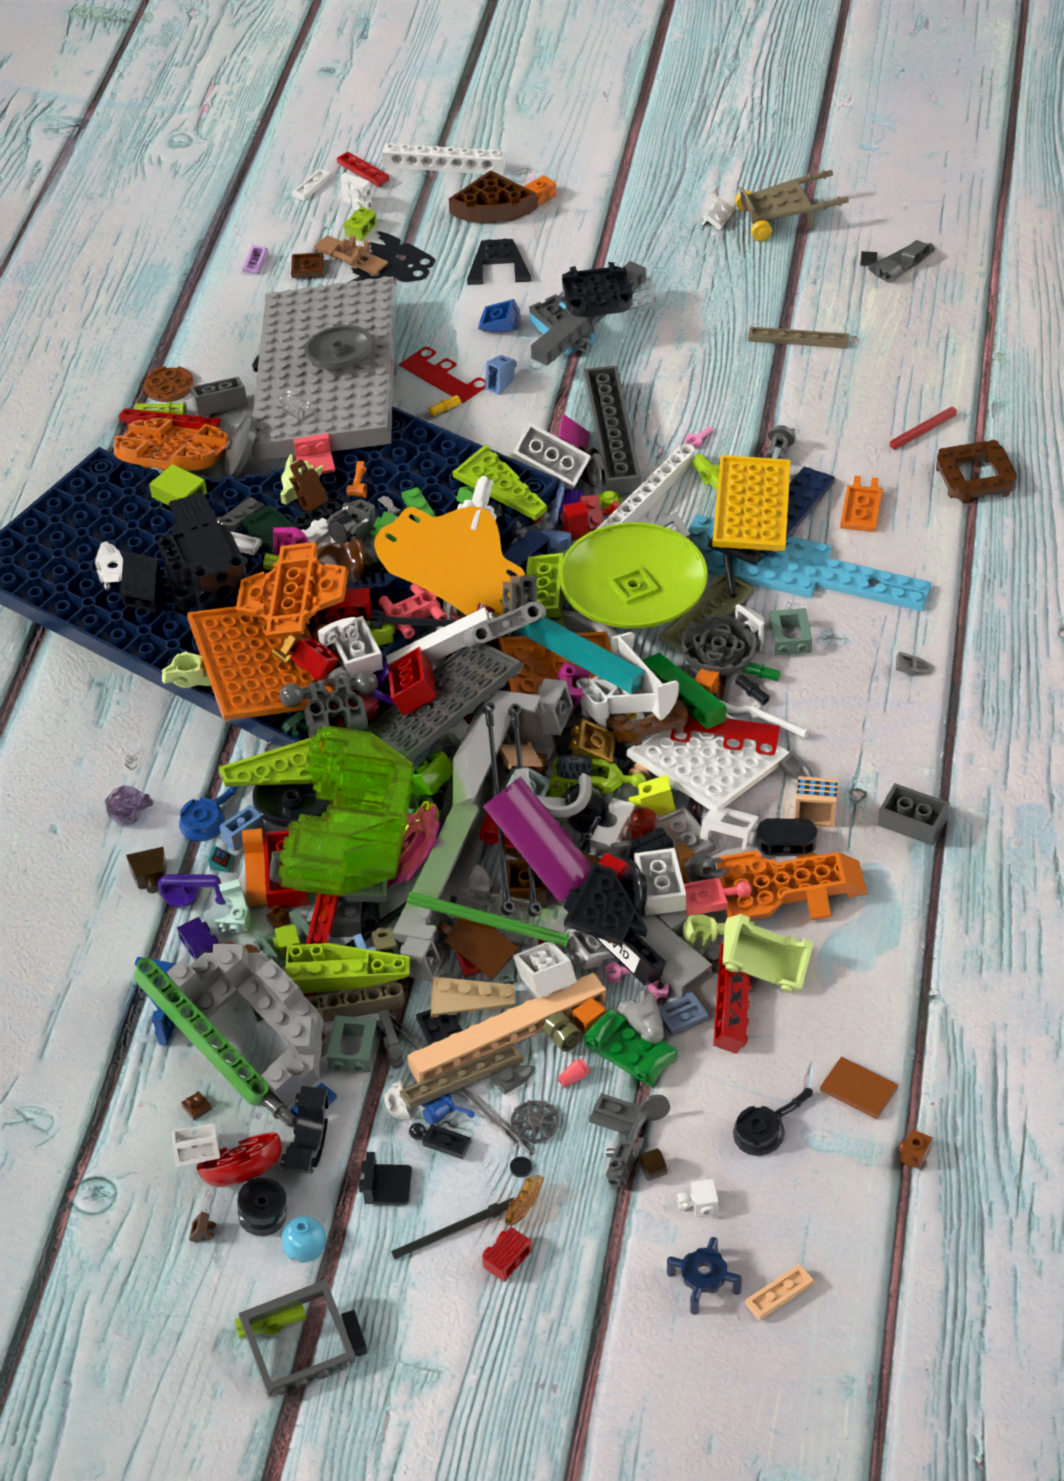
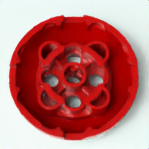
[196,1132,282,1188]

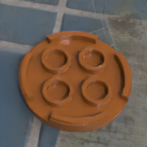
[143,366,194,402]

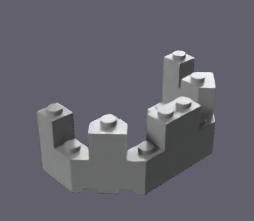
[166,944,324,1108]

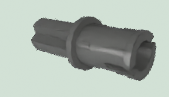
[262,1094,298,1128]

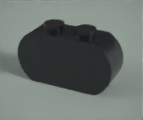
[757,818,817,856]

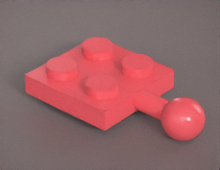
[684,878,752,916]

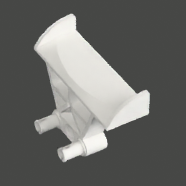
[576,632,679,730]

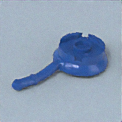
[179,786,241,842]

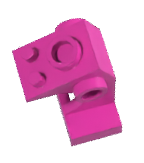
[555,662,590,713]

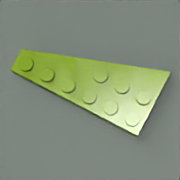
[453,444,547,520]
[218,736,350,787]

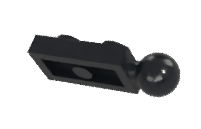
[409,1122,472,1160]

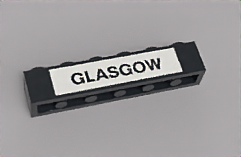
[564,885,666,986]

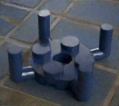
[667,1237,742,1315]

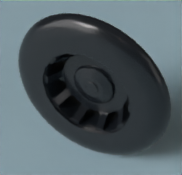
[622,862,647,914]

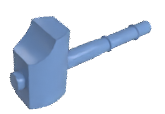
[539,482,572,554]

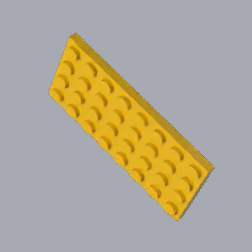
[712,455,790,552]

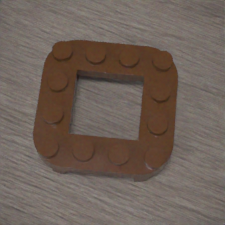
[936,440,1017,503]
[607,683,689,746]

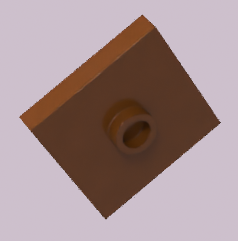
[291,252,324,278]

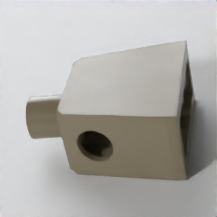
[371,928,398,954]

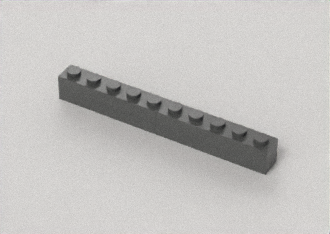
[531,261,647,366]

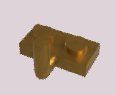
[271,635,310,665]

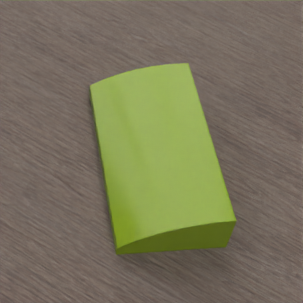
[526,553,564,618]

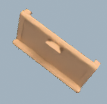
[498,741,543,769]

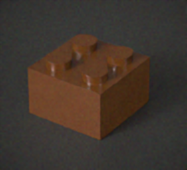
[506,860,547,906]

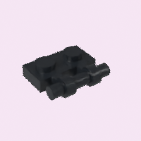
[416,1009,463,1046]

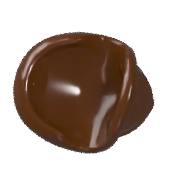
[316,538,373,586]

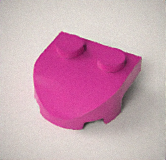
[273,527,310,556]

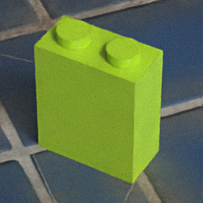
[149,464,207,505]

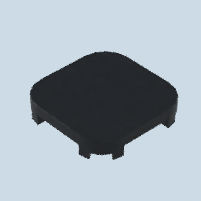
[562,262,633,317]

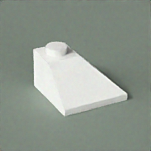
[735,604,764,651]

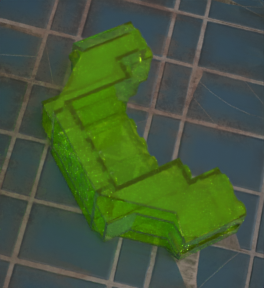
[278,725,414,897]

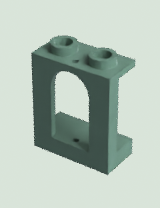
[769,608,812,655]
[327,1016,378,1073]

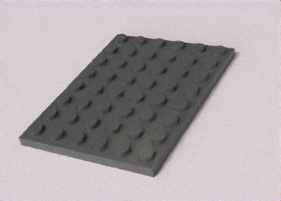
[360,644,524,766]

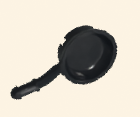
[733,1088,813,1156]

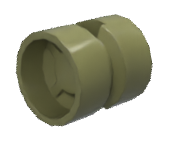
[543,1011,582,1052]

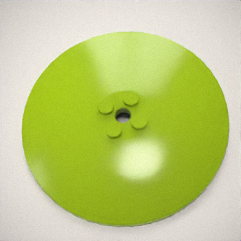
[560,522,707,629]

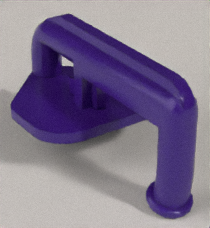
[371,662,396,706]
[157,874,226,907]

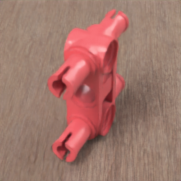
[378,583,448,639]

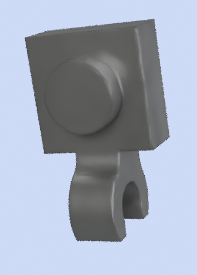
[595,840,632,862]

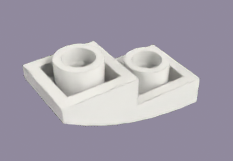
[318,617,358,647]

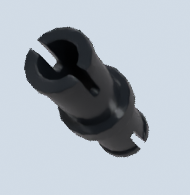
[735,674,770,706]

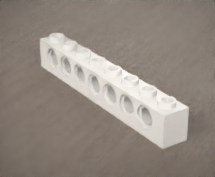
[382,143,505,175]

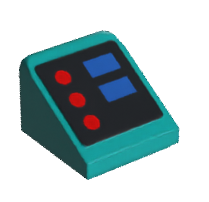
[208,846,235,872]

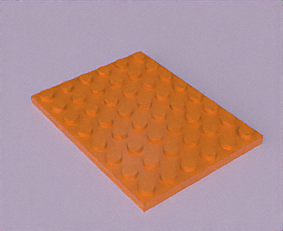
[187,606,334,721]

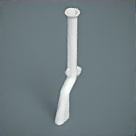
[718,699,809,739]

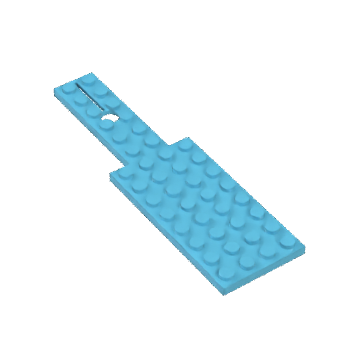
[688,514,932,612]

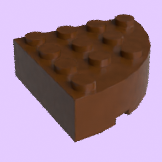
[449,170,537,223]

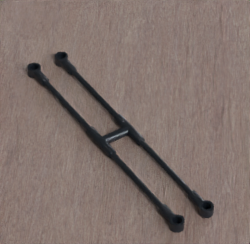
[482,701,542,917]

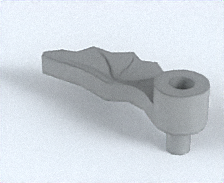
[378,496,400,515]

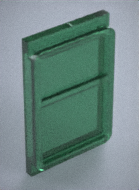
[241,505,297,552]

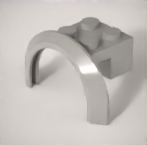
[515,768,592,827]

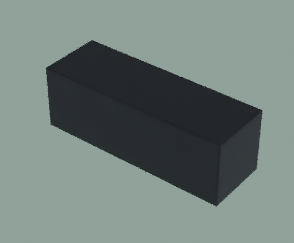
[341,1310,367,1357]

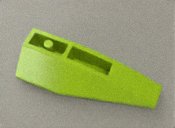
[285,943,410,993]

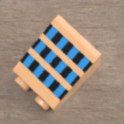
[795,776,838,828]

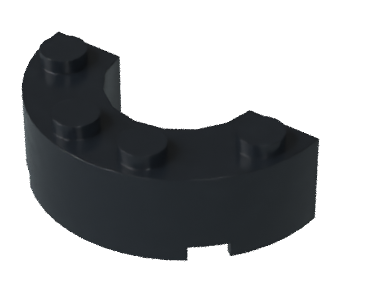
[280,1086,329,1174]

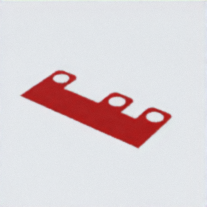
[398,347,486,403]
[670,714,780,755]

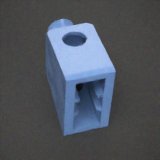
[485,355,517,395]

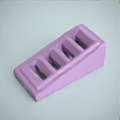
[242,245,269,274]

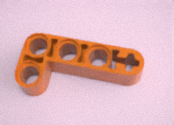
[242,828,267,907]

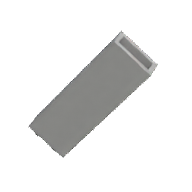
[639,908,712,998]

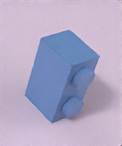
[219,805,265,852]

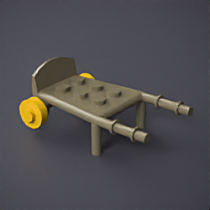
[735,169,849,241]

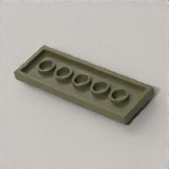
[659,573,754,652]

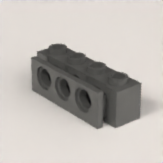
[503,575,537,637]

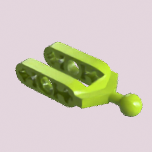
[549,756,646,795]

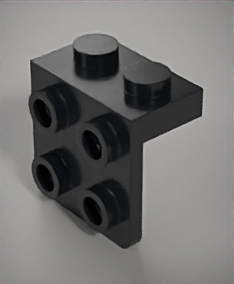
[359,1152,412,1205]

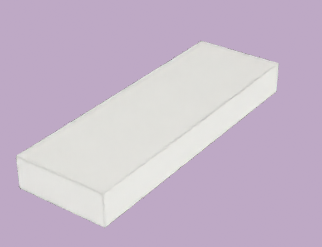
[292,169,332,201]

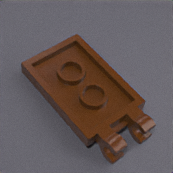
[437,916,519,981]

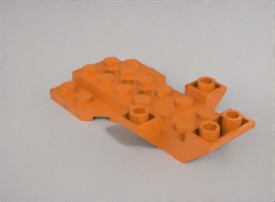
[715,850,867,921]

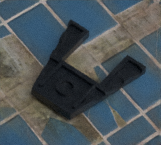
[467,238,531,285]

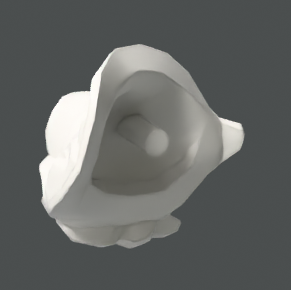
[465,864,493,896]

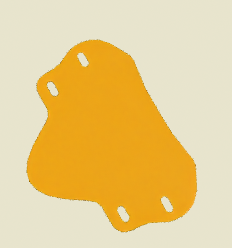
[374,507,525,618]

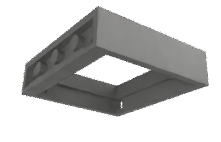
[238,1279,356,1396]

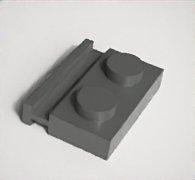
[589,1093,640,1135]

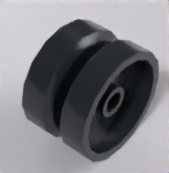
[561,784,609,833]
[237,1177,287,1236]

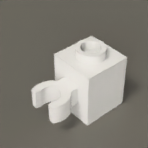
[677,1179,718,1217]

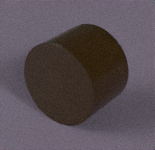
[639,1148,667,1181]

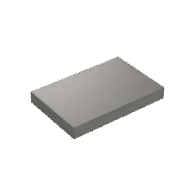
[651,806,716,865]

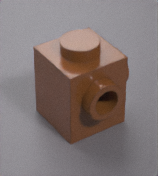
[899,1129,933,1169]

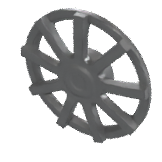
[510,1100,559,1143]

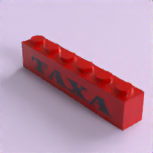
[713,941,751,1054]

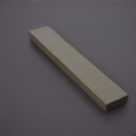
[748,327,849,349]
[400,1044,523,1109]

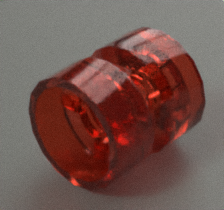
[630,807,656,840]

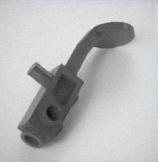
[606,1095,670,1187]

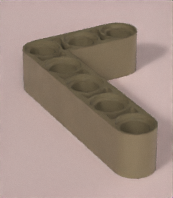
[307,982,405,1058]

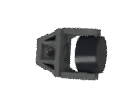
[326,499,375,543]

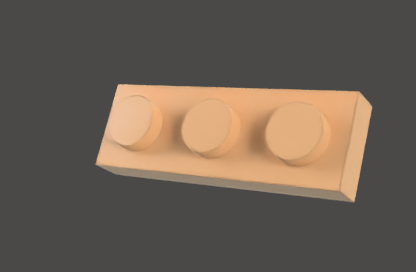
[745,1264,814,1321]

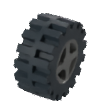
[557,754,592,780]

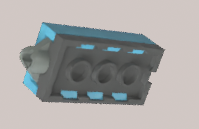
[529,294,595,355]

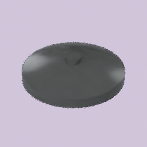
[305,325,373,369]
[223,416,257,479]

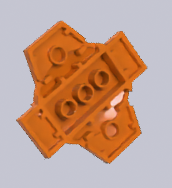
[236,542,348,640]

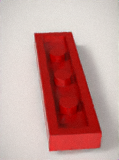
[337,151,389,187]

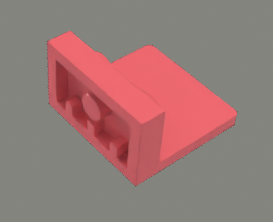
[293,433,335,474]

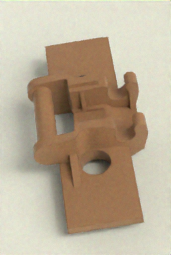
[314,234,388,275]

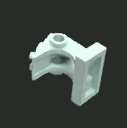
[215,879,251,933]

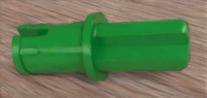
[742,662,780,681]

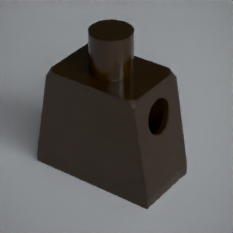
[126,847,167,893]

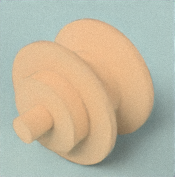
[628,763,650,779]

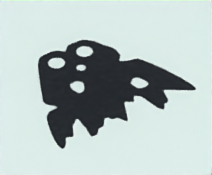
[347,231,436,283]

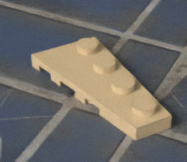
[431,977,515,1018]

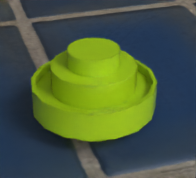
[598,491,622,509]

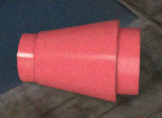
[557,1058,590,1088]

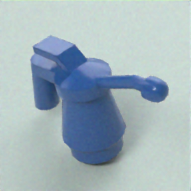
[421,1093,475,1125]

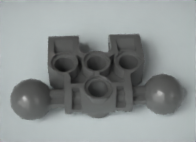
[279,671,378,739]

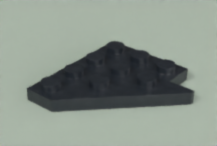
[564,863,648,946]

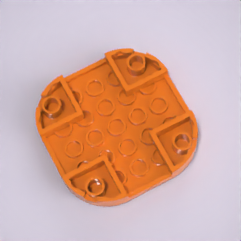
[114,418,228,471]

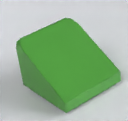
[456,486,475,504]

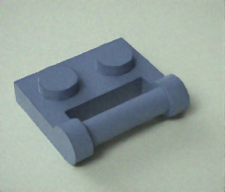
[658,991,709,1036]

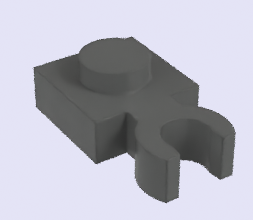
[702,938,720,974]

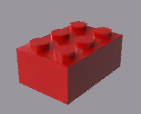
[314,588,372,626]

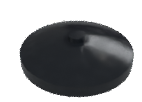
[252,783,331,828]

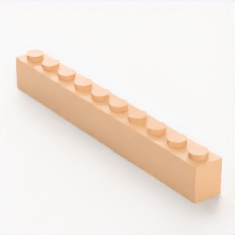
[407,972,606,1083]

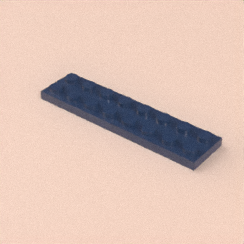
[765,466,835,557]

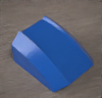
[478,299,521,332]

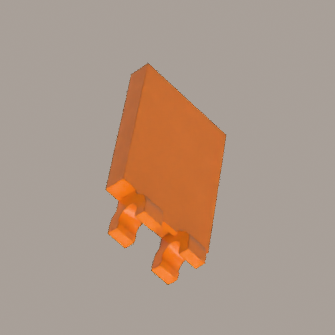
[840,475,883,532]

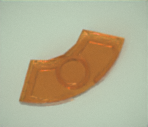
[505,1175,544,1226]

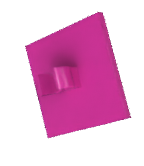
[558,414,590,451]

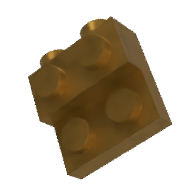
[569,719,616,763]

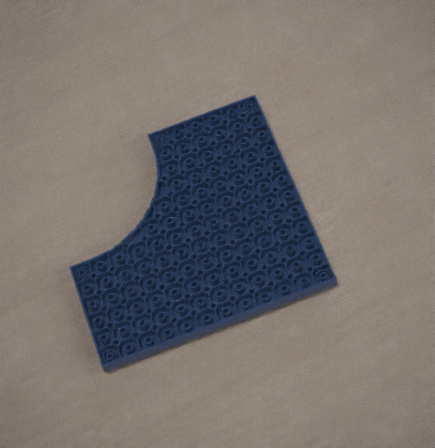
[0,406,559,746]

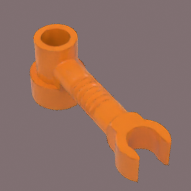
[347,461,367,498]

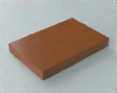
[820,1056,898,1119]

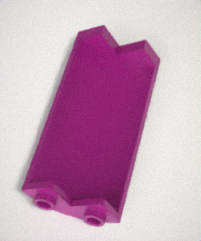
[483,776,592,903]

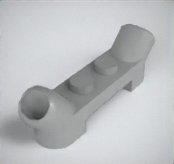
[463,601,546,649]

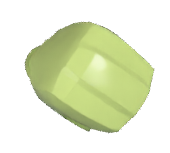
[683,914,726,948]

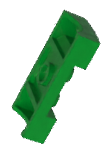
[584,1008,678,1088]

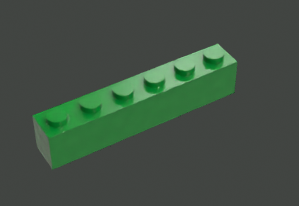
[642,652,727,729]

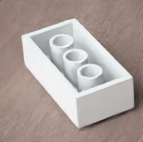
[511,422,591,490]

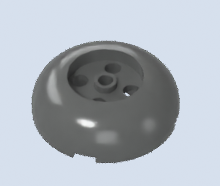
[681,615,756,677]

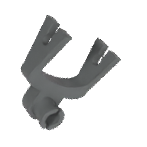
[510,512,553,540]

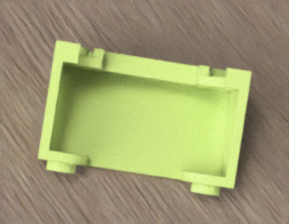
[723,914,814,993]

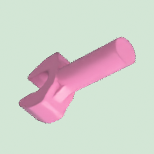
[686,426,713,449]
[605,961,631,983]
[648,980,669,1001]

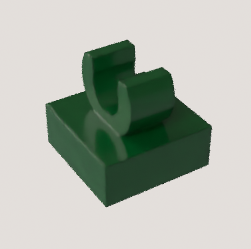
[281,711,307,737]

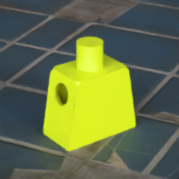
[629,775,676,816]

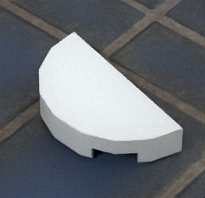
[384,1081,410,1120]

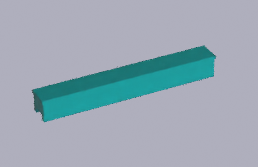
[515,617,644,694]

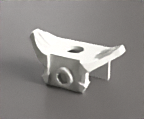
[95,541,123,590]

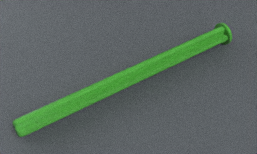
[407,892,570,948]

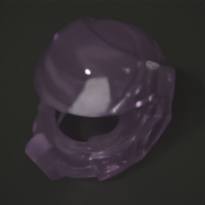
[105,785,154,826]

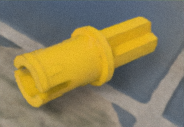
[428,395,461,417]

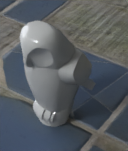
[617,990,664,1044]

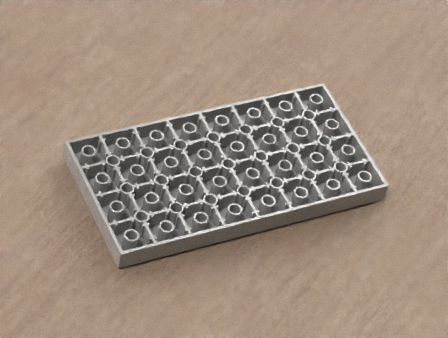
[251,276,397,461]

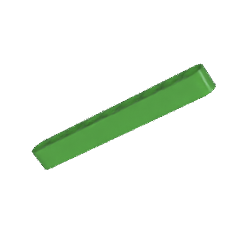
[133,958,269,1106]

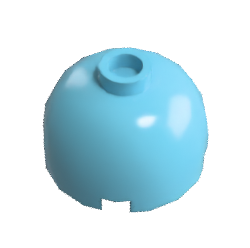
[281,1216,327,1263]

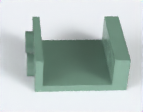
[253,909,310,968]

